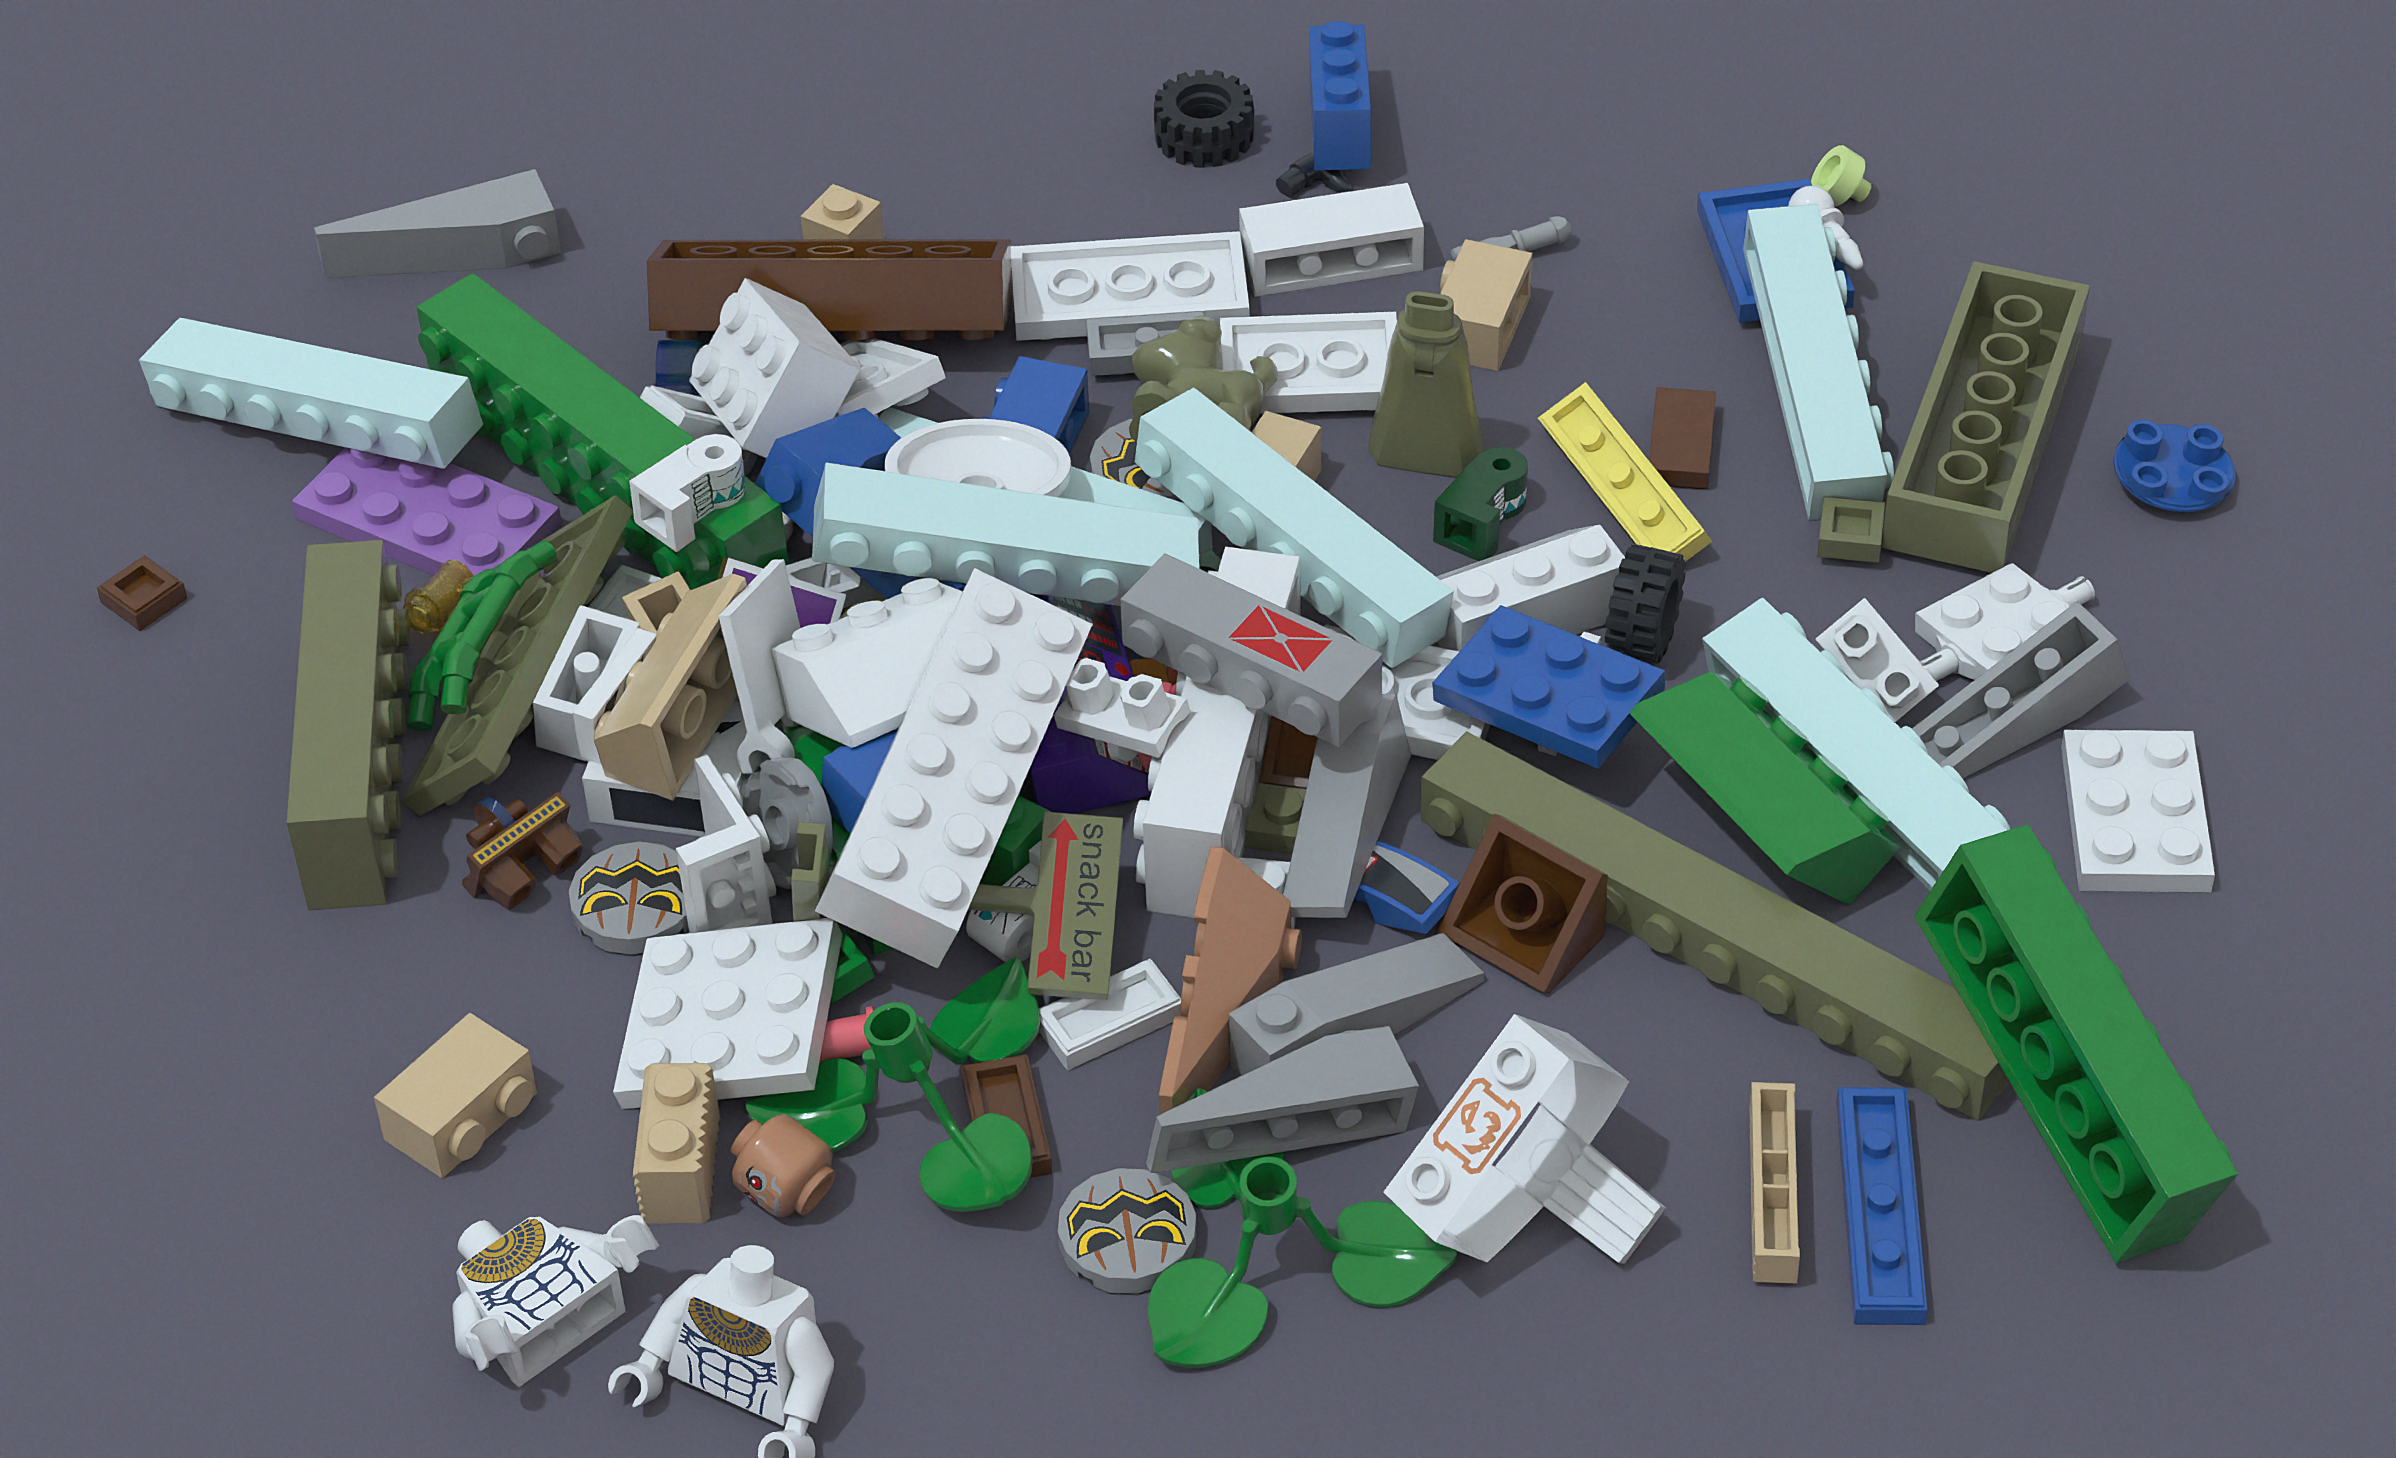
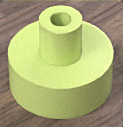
[1811,145,1871,207]

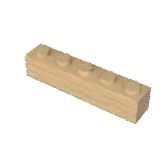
[1749,1082,1800,1283]

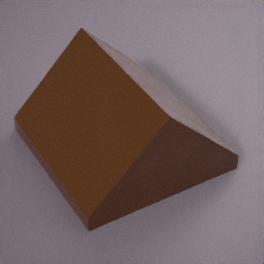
[1437,814,1608,993]

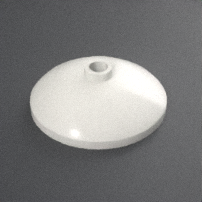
[885,419,1071,497]

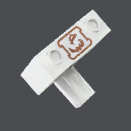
[1384,1014,1666,1264]

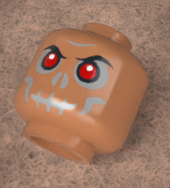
[730,1114,836,1218]

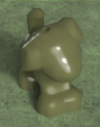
[1129,315,1277,442]

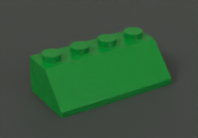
[1629,671,1901,905]

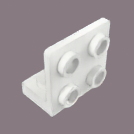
[676,755,776,933]

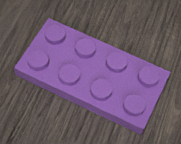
[292,447,562,588]

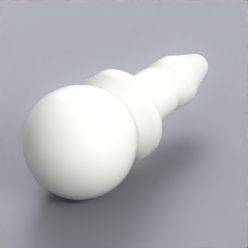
[1788,186,1863,270]

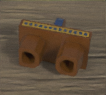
[462,792,583,910]

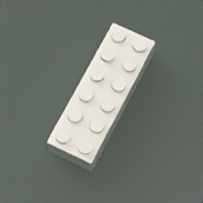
[1134,547,1301,918]
[815,568,1092,968]

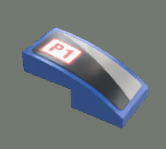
[1354,841,1460,934]

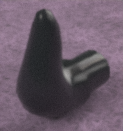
[1276,153,1353,197]

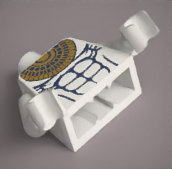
[452,1215,660,1388]
[608,1245,834,1458]

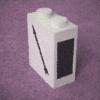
[582,701,771,837]

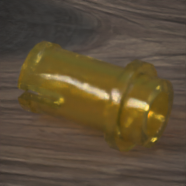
[402,560,474,634]

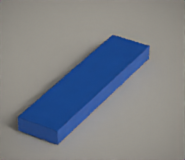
[1836,1087,1928,1325]

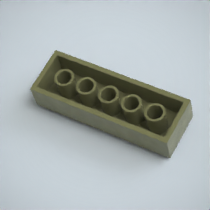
[1881,261,2090,573]
[287,539,411,910]

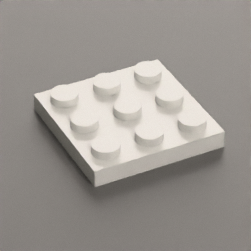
[613,918,843,1109]

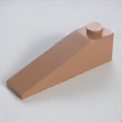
[1159,846,1302,1114]

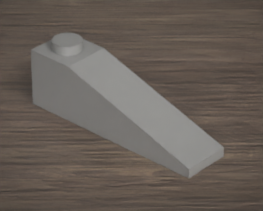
[314,169,561,278]
[1912,601,2130,779]
[1283,694,1411,918]
[1229,933,1485,1076]
[1146,1026,1419,1173]

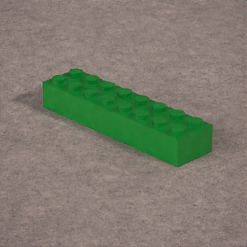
[416,273,789,590]

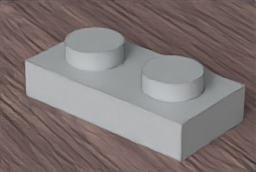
[1086,311,1204,376]

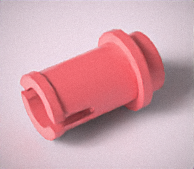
[819,1005,874,1063]

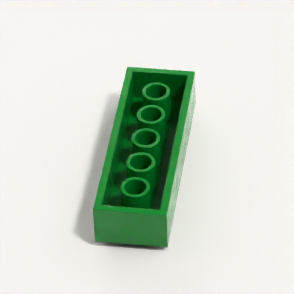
[1914,824,2238,1264]

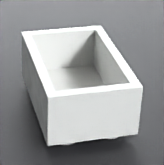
[689,278,861,458]

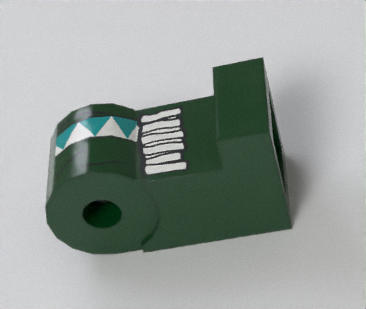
[1433,447,1528,561]

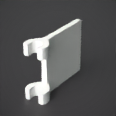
[719,559,800,774]

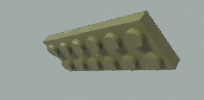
[401,495,633,816]

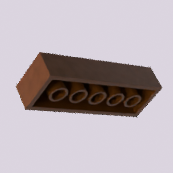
[647,239,1012,340]

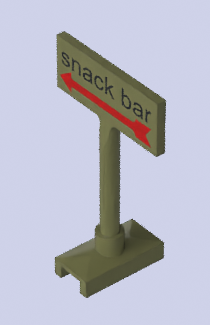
[791,812,1123,1000]

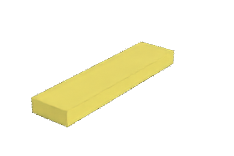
[1538,382,1712,562]

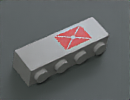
[1120,553,1382,747]

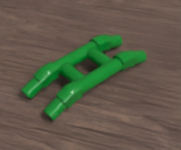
[407,540,557,731]

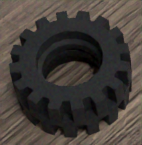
[1154,70,1254,168]
[1605,544,1686,664]

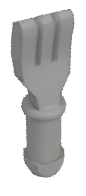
[1450,216,1572,260]

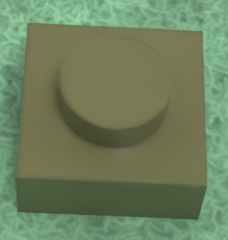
[1817,497,1885,563]
[1245,783,1306,854]

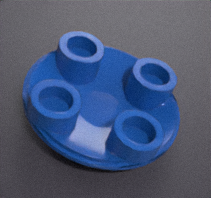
[2113,419,2235,512]

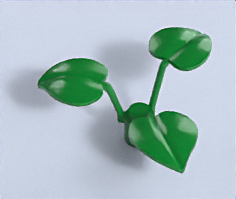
[746,957,1041,1212]
[1147,1088,1457,1368]

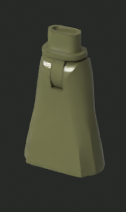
[1368,291,1485,477]

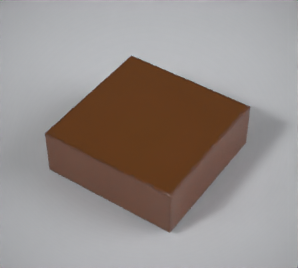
[97,555,187,631]

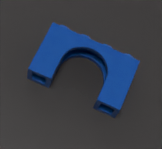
[755,407,966,599]

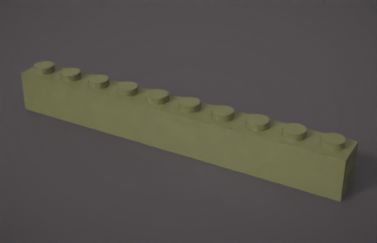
[1421,731,2010,1121]

